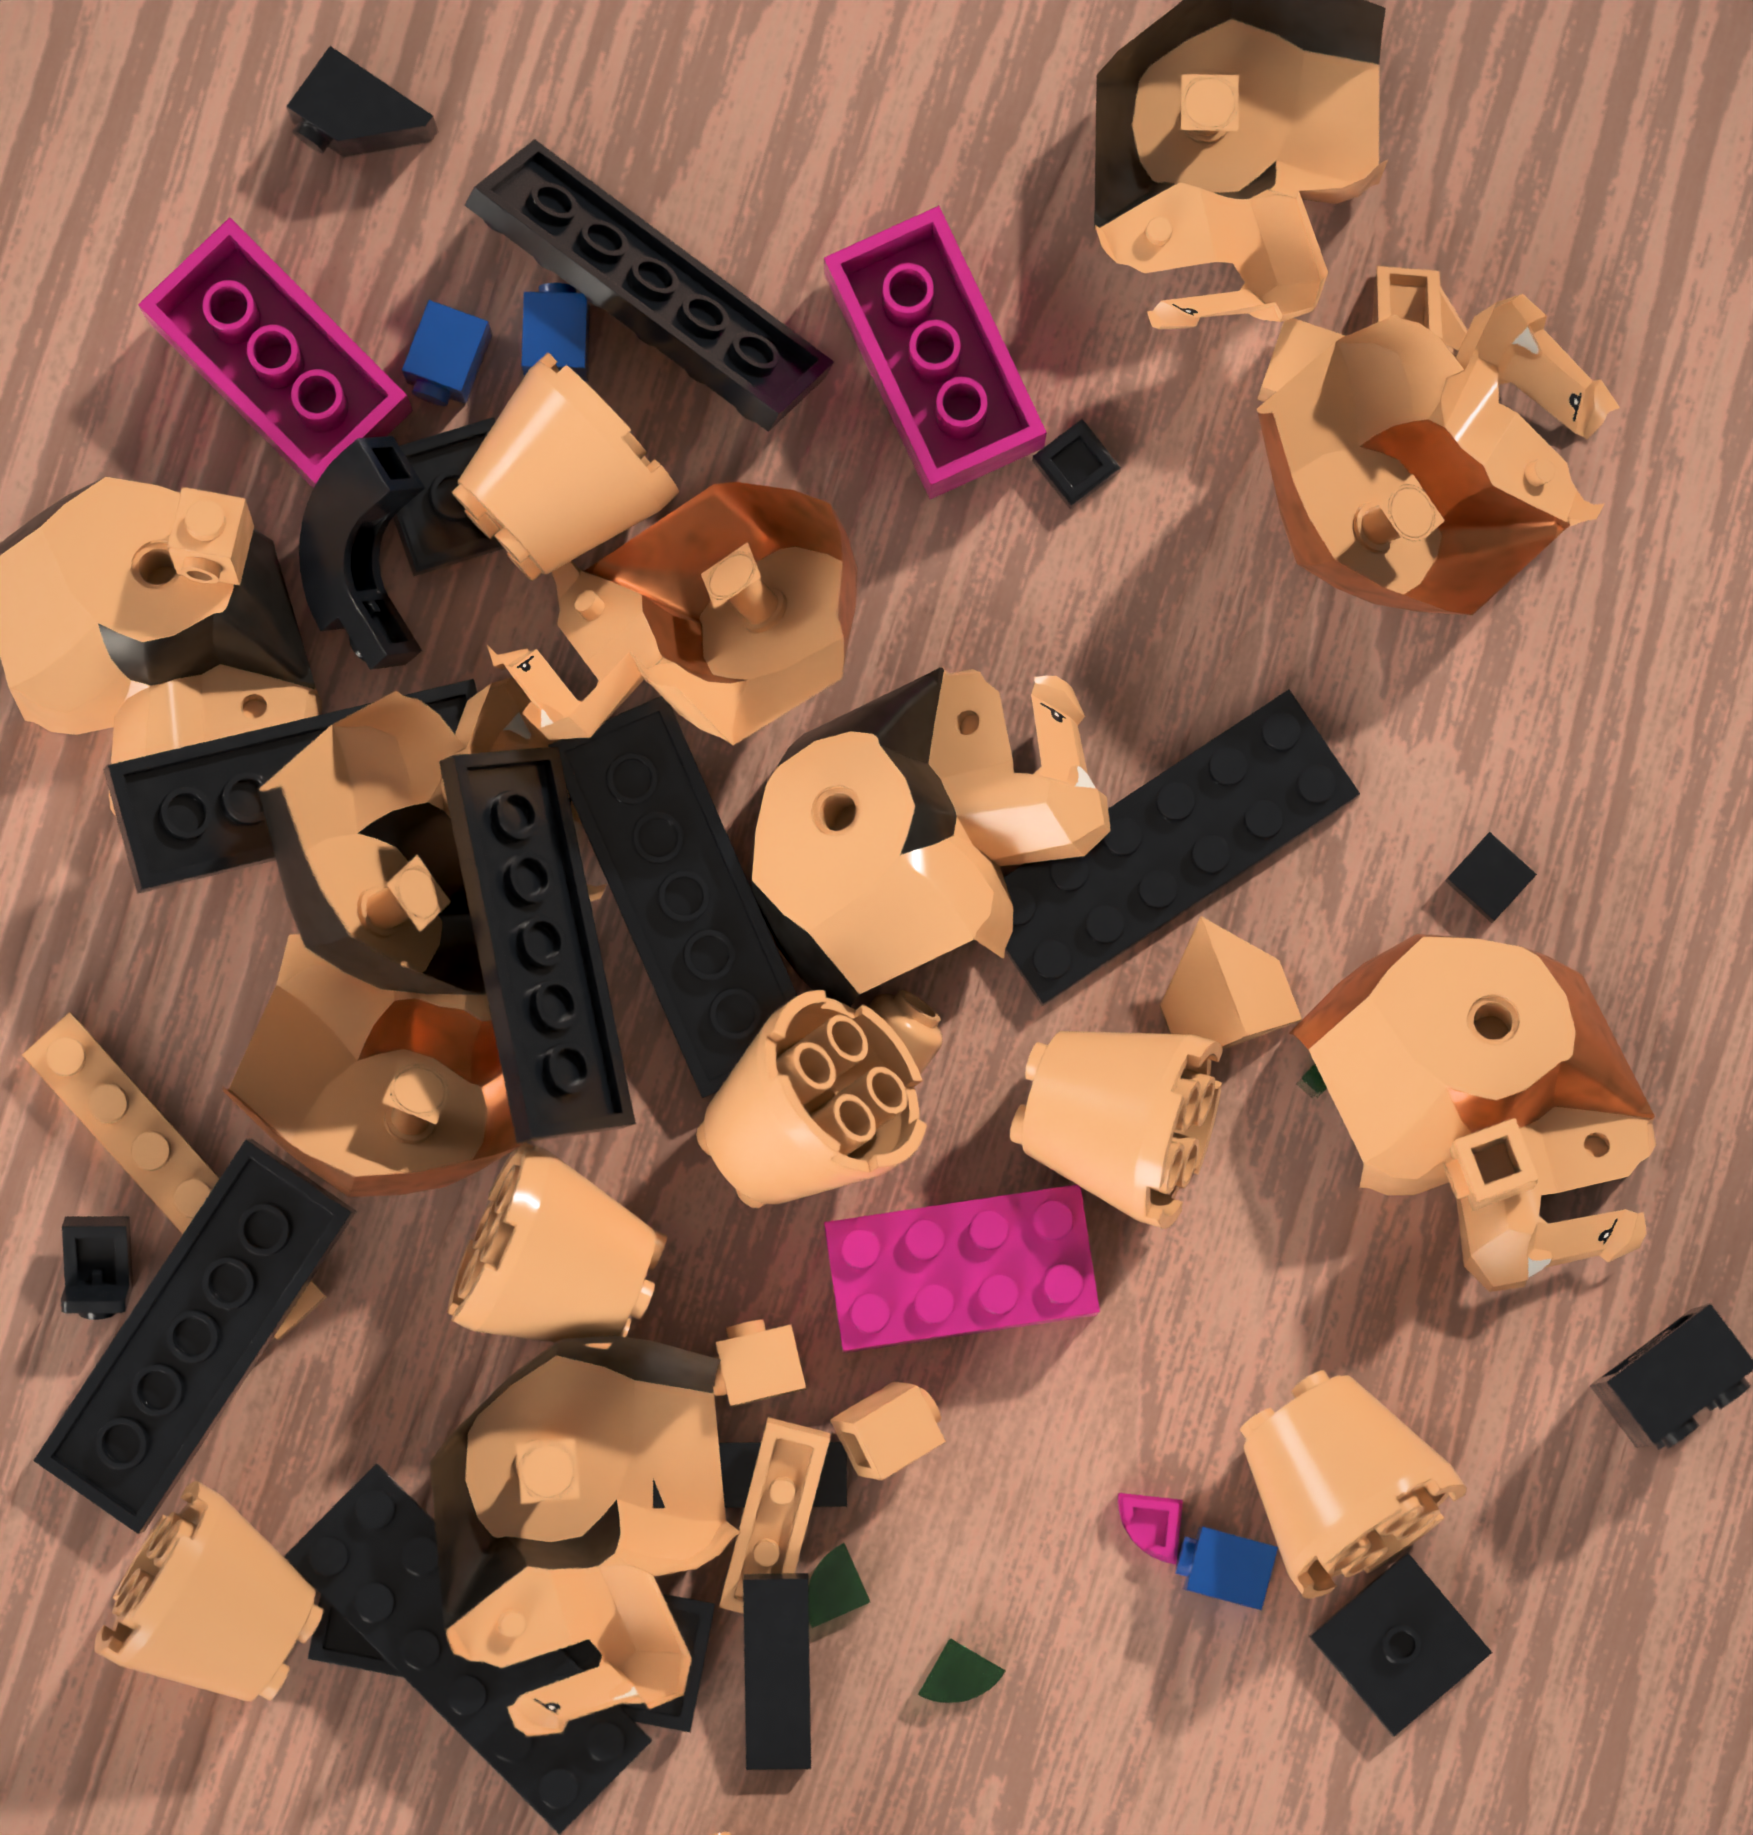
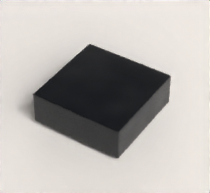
[1032,419,1121,510]
[1445,832,1537,923]

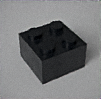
[1590,1303,1753,1450]

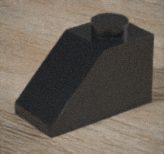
[286,46,438,157]

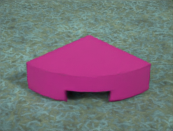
[1117,1493,1183,1564]

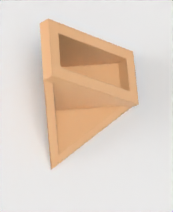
[1372,266,1468,358]
[1160,916,1302,1050]

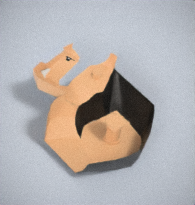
[1094,0,1388,329]
[0,477,322,816]
[752,668,1111,1007]
[259,676,607,995]
[430,1336,741,1736]

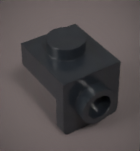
[61,1216,133,1320]

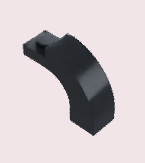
[299,436,425,670]

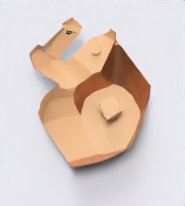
[1257,294,1620,615]
[487,482,858,745]
[222,934,524,1197]
[1289,934,1657,1292]

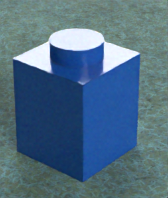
[521,283,590,381]
[402,300,492,407]
[1175,1527,1278,1610]

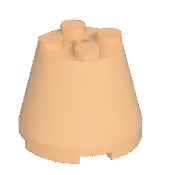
[452,352,679,582]
[696,990,927,1208]
[1010,1031,1223,1229]
[447,1142,667,1349]
[1240,1370,1466,1598]
[94,1481,323,1701]

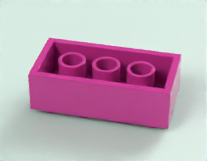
[824,206,1047,500]
[138,217,413,489]
[824,1184,1100,1354]

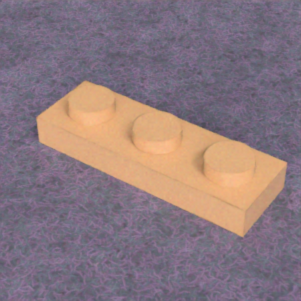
[719,1417,831,1614]

